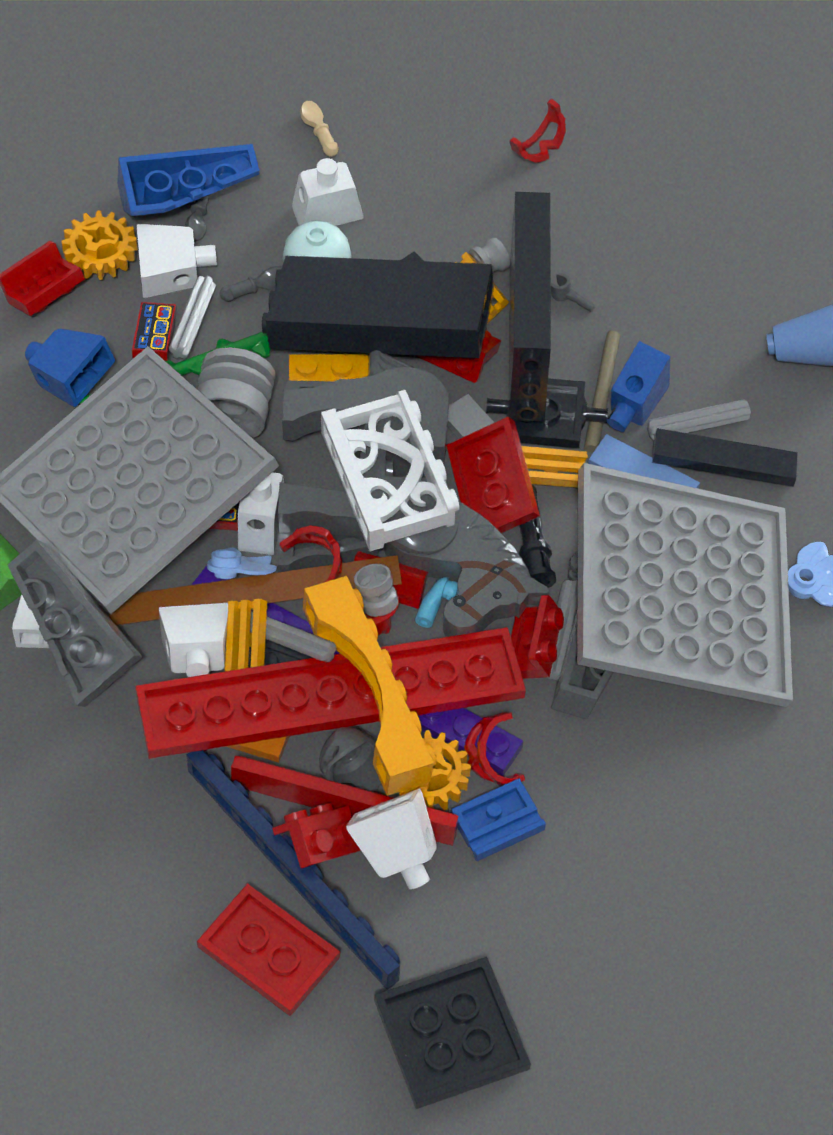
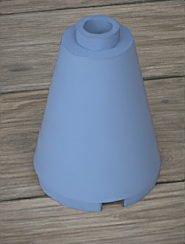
[766,304,833,366]

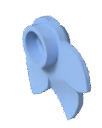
[788,542,833,607]
[207,547,277,579]

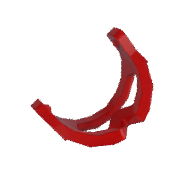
[510,99,566,163]
[279,525,342,583]
[464,712,525,785]

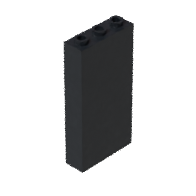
[509,191,551,422]
[262,256,494,358]

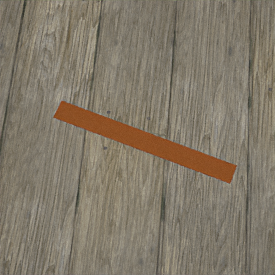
[109,555,402,625]

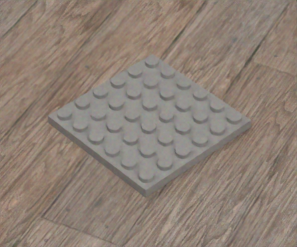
[0,346,279,614]
[577,463,793,707]

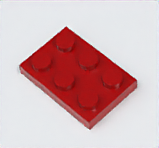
[446,417,540,533]
[197,883,340,1016]

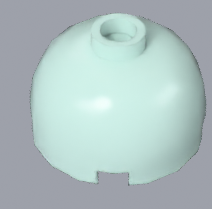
[283,220,352,262]

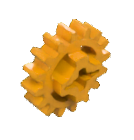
[62,210,138,280]
[399,730,471,811]

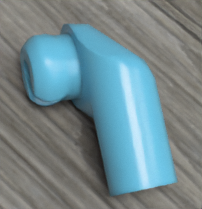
[415,577,458,628]

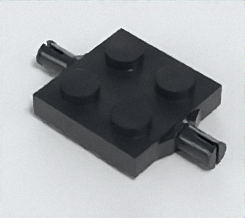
[486,378,608,448]

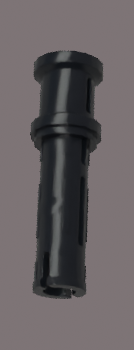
[519,485,557,588]

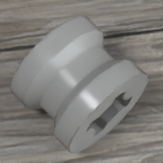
[469,238,510,273]

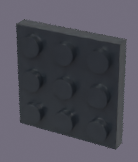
[374,957,531,1109]

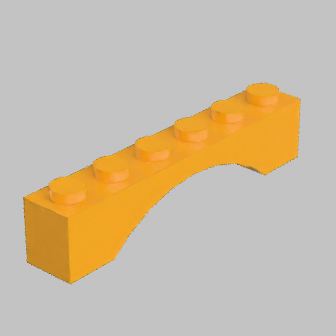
[302,576,436,796]

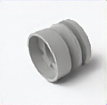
[197,347,275,438]

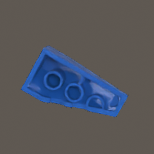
[117,144,260,216]

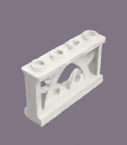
[321,390,459,551]

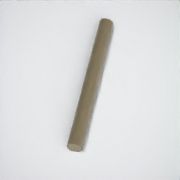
[584,331,620,453]

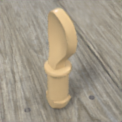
[300,101,339,157]

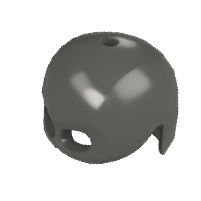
[319,727,382,792]

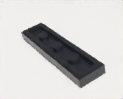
[652,428,798,487]

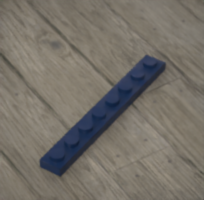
[186,750,400,990]

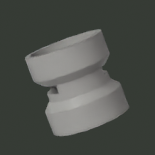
[354,564,398,617]

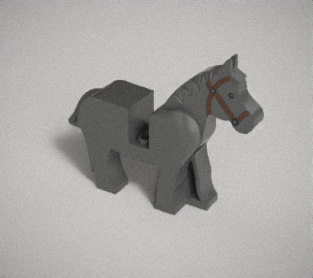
[278,350,550,637]

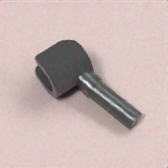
[551,273,596,312]

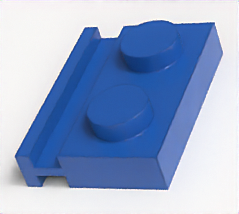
[451,778,546,862]

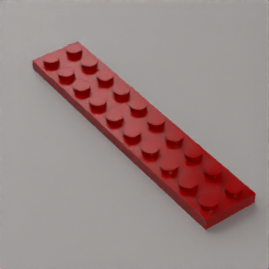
[135,627,526,759]

